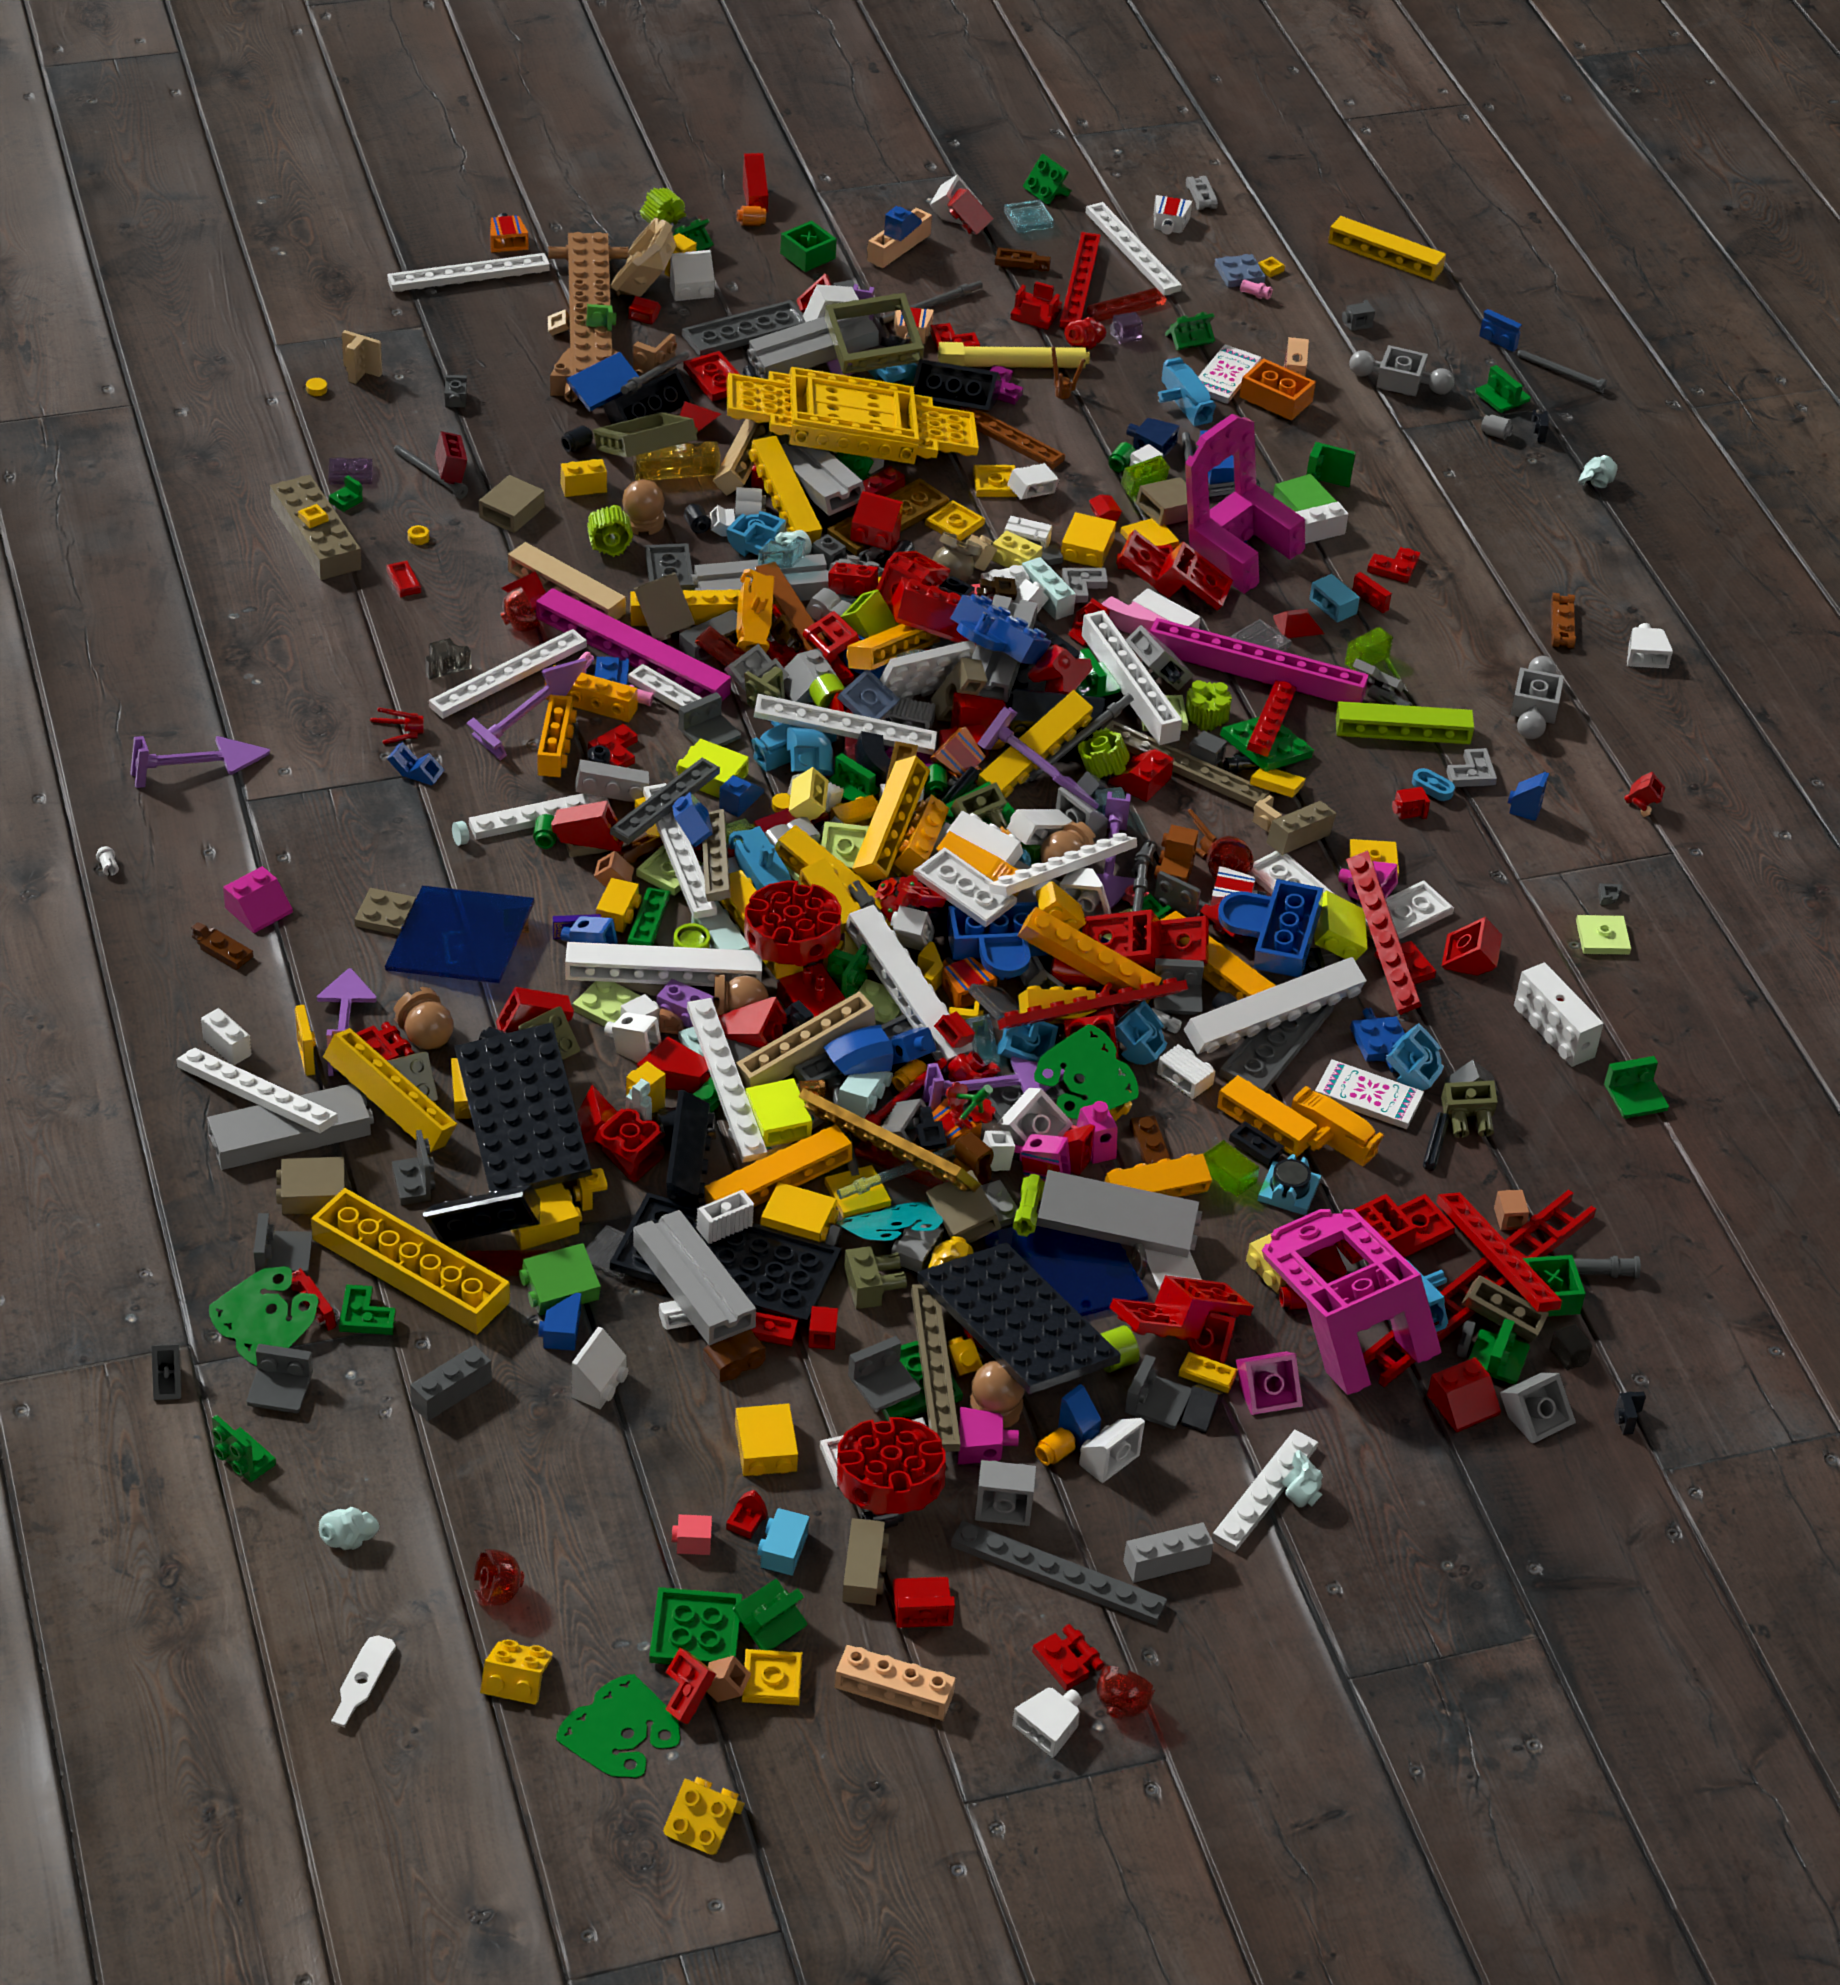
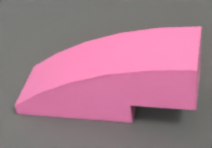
[1101,596,1169,634]

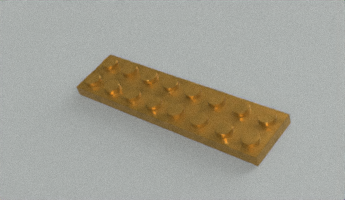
[798,1088,981,1192]

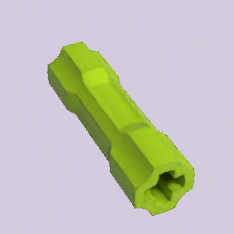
[1013,1174,1045,1237]

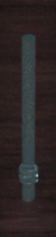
[837,1144,955,1199]

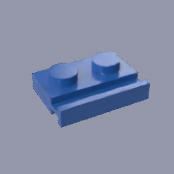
[1479,309,1522,352]
[595,657,629,685]

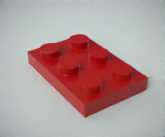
[683,351,740,401]

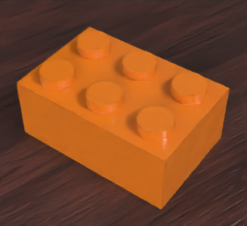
[1239,358,1316,421]

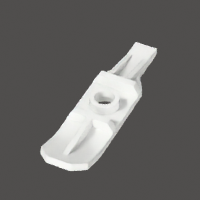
[331,1636,396,1728]

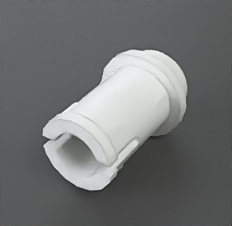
[96,846,119,876]

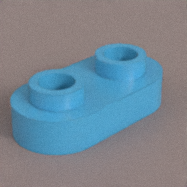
[1412,768,1455,801]

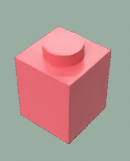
[672,1514,712,1555]

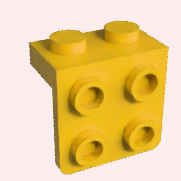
[480,1640,553,1705]
[663,1777,745,1855]

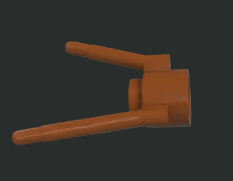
[1051,347,1085,399]
[1188,809,1224,859]

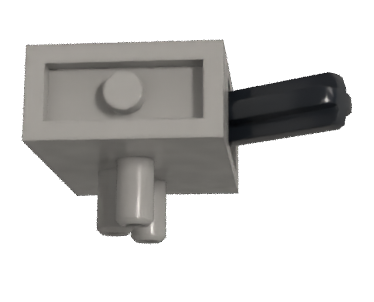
[1125,625,1194,691]

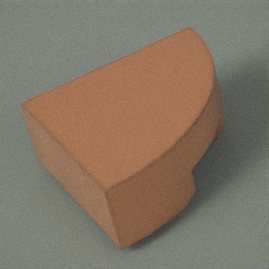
[659,1009,685,1034]

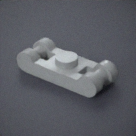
[1186,176,1218,210]

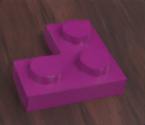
[990,365,1023,405]

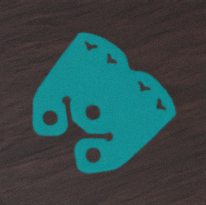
[836,1202,943,1241]

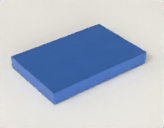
[567,352,639,412]

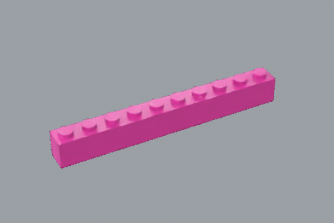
[536,588,731,701]
[1150,618,1369,703]

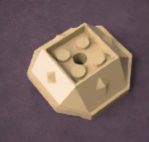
[610,218,676,297]

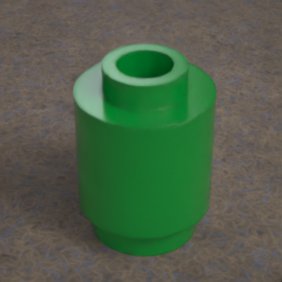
[1108,442,1136,472]
[925,764,948,798]
[533,814,557,849]

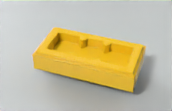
[1179,1352,1238,1393]

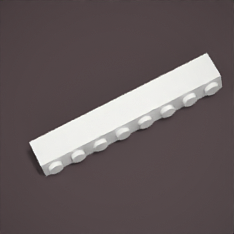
[1082,610,1182,745]
[845,905,973,1073]
[565,942,762,987]
[1184,957,1366,1054]

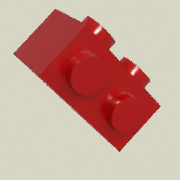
[828,562,878,596]

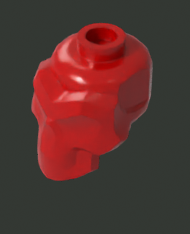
[1064,317,1107,349]
[948,1051,1001,1082]

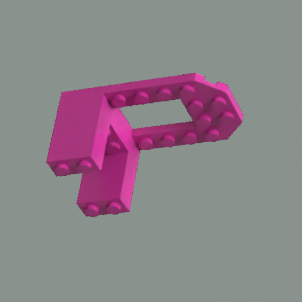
[1185,414,1305,594]
[1262,1209,1442,1395]

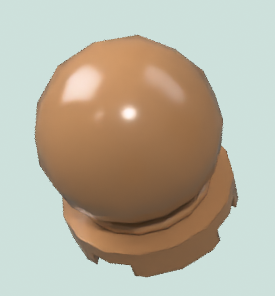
[622,479,665,535]
[1040,821,1096,877]
[714,975,769,1015]
[394,987,454,1050]
[970,1361,1025,1428]

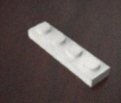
[628,664,701,711]

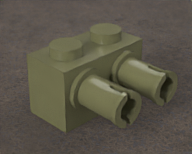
[950,782,1008,830]
[1441,1081,1498,1138]
[844,1246,907,1309]

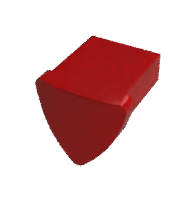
[726,1490,768,1539]

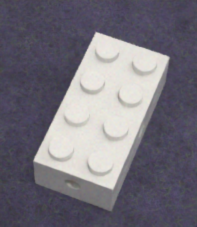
[1514,962,1604,1067]

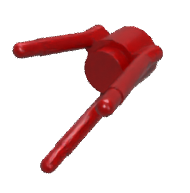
[370,707,424,744]

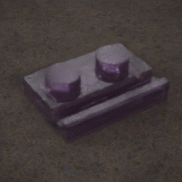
[328,458,373,484]

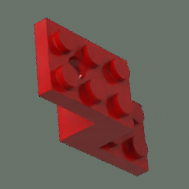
[1118,529,1233,610]
[1082,909,1209,970]
[1335,1194,1455,1264]
[1109,1275,1254,1340]

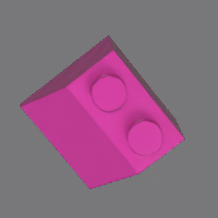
[223,866,293,933]
[1236,1351,1303,1415]

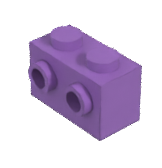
[657,979,714,1028]

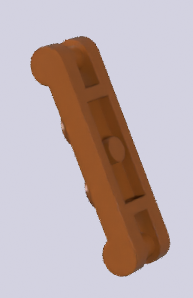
[1551,593,1576,649]

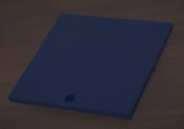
[385,885,535,983]
[982,1223,1149,1316]

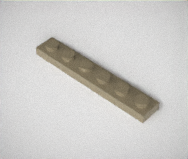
[702,809,731,902]

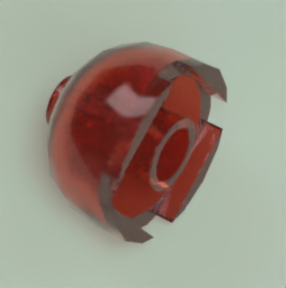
[500,586,540,632]
[1206,836,1254,880]
[474,1549,524,1606]
[1097,1666,1155,1720]

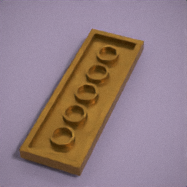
[827,478,949,556]

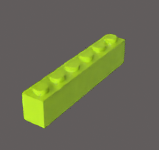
[1336,701,1474,744]

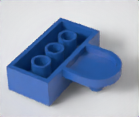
[950,594,1052,665]
[1218,879,1324,977]
[946,902,1048,980]

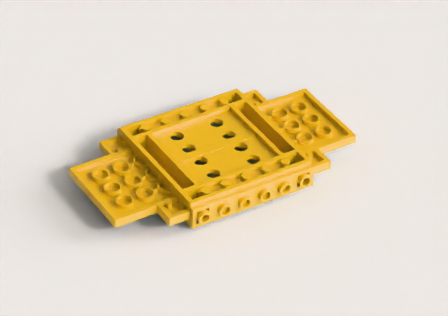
[727,367,979,464]

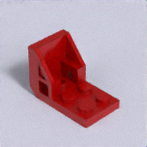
[876,551,951,625]

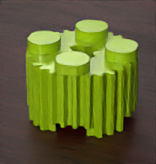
[640,187,686,225]
[587,505,633,557]
[1185,680,1232,731]
[1078,728,1130,779]

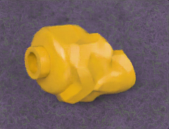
[928,1236,973,1268]

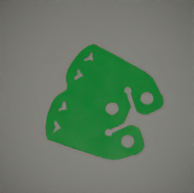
[1034,1024,1139,1119]
[209,1266,318,1366]
[556,1674,680,1777]

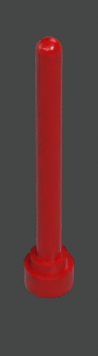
[864,1057,947,1126]

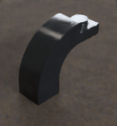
[855,731,928,788]

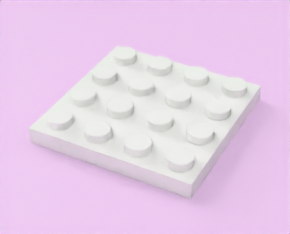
[880,640,976,700]

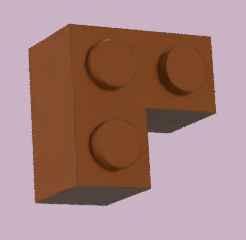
[1154,824,1199,883]

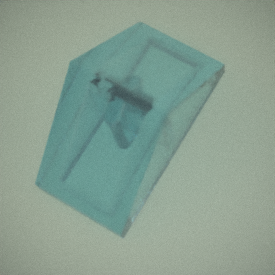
[965,1014,1000,1065]

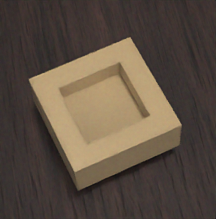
[548,309,570,336]

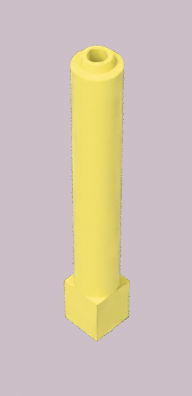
[938,342,1090,368]

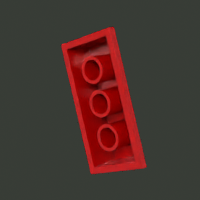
[892,577,977,645]

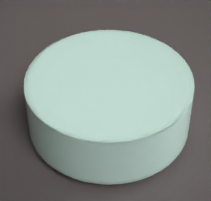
[452,821,469,846]

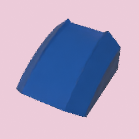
[824,1025,894,1075]

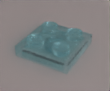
[1003,200,1054,233]

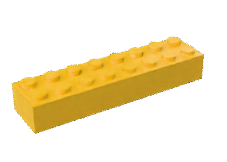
[311,1188,510,1335]

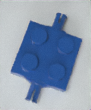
[1350,1007,1405,1073]

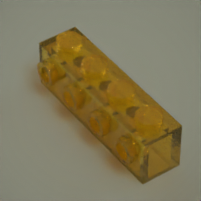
[633,441,720,481]

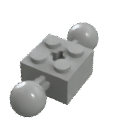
[1349,345,1455,396]
[1510,656,1564,740]

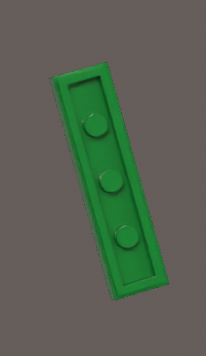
[627,888,671,946]

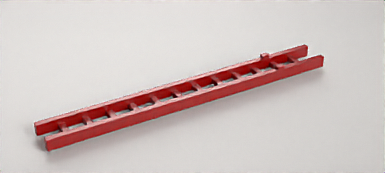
[1363,1189,1596,1387]

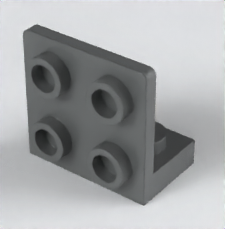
[678,692,741,746]
[1154,871,1209,918]
[1153,958,1204,1015]
[392,1130,435,1205]
[254,1213,312,1274]
[848,1336,921,1412]
[246,1344,313,1413]
[1125,1355,1192,1429]

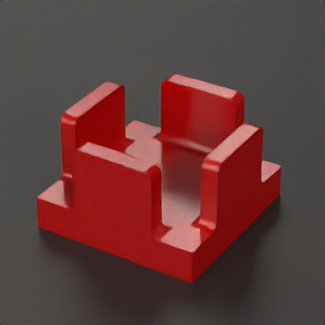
[1010,282,1062,330]

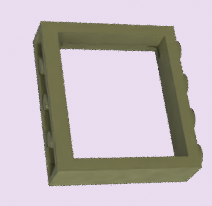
[825,293,924,374]
[593,412,698,457]

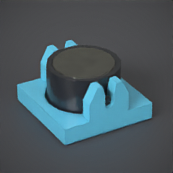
[1258,1154,1321,1216]

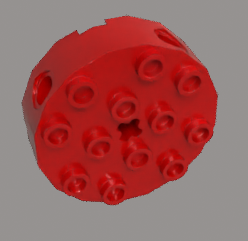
[744,881,842,967]
[837,1417,946,1515]

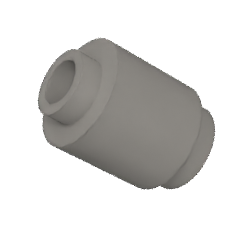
[1481,414,1513,439]

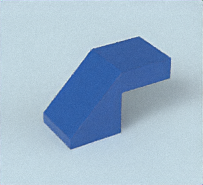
[387,742,444,785]

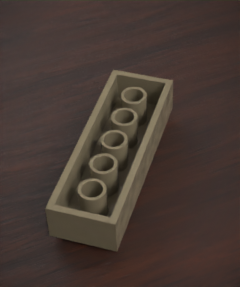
[270,475,362,580]

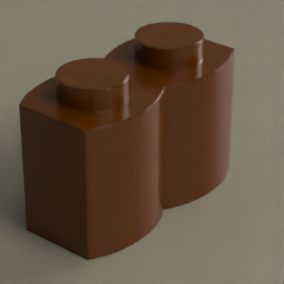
[953,1132,994,1185]
[703,1329,766,1382]

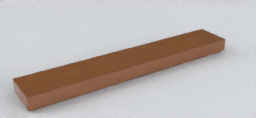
[958,407,1065,470]
[755,562,829,654]

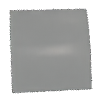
[724,644,790,691]

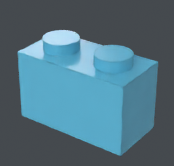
[1309,574,1360,623]
[757,1508,810,1576]

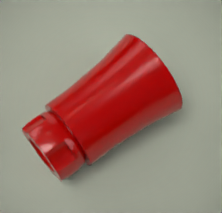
[1049,957,1100,988]

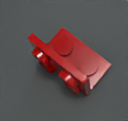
[893,1577,955,1628]

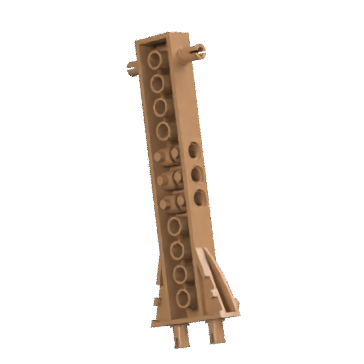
[548,232,629,402]

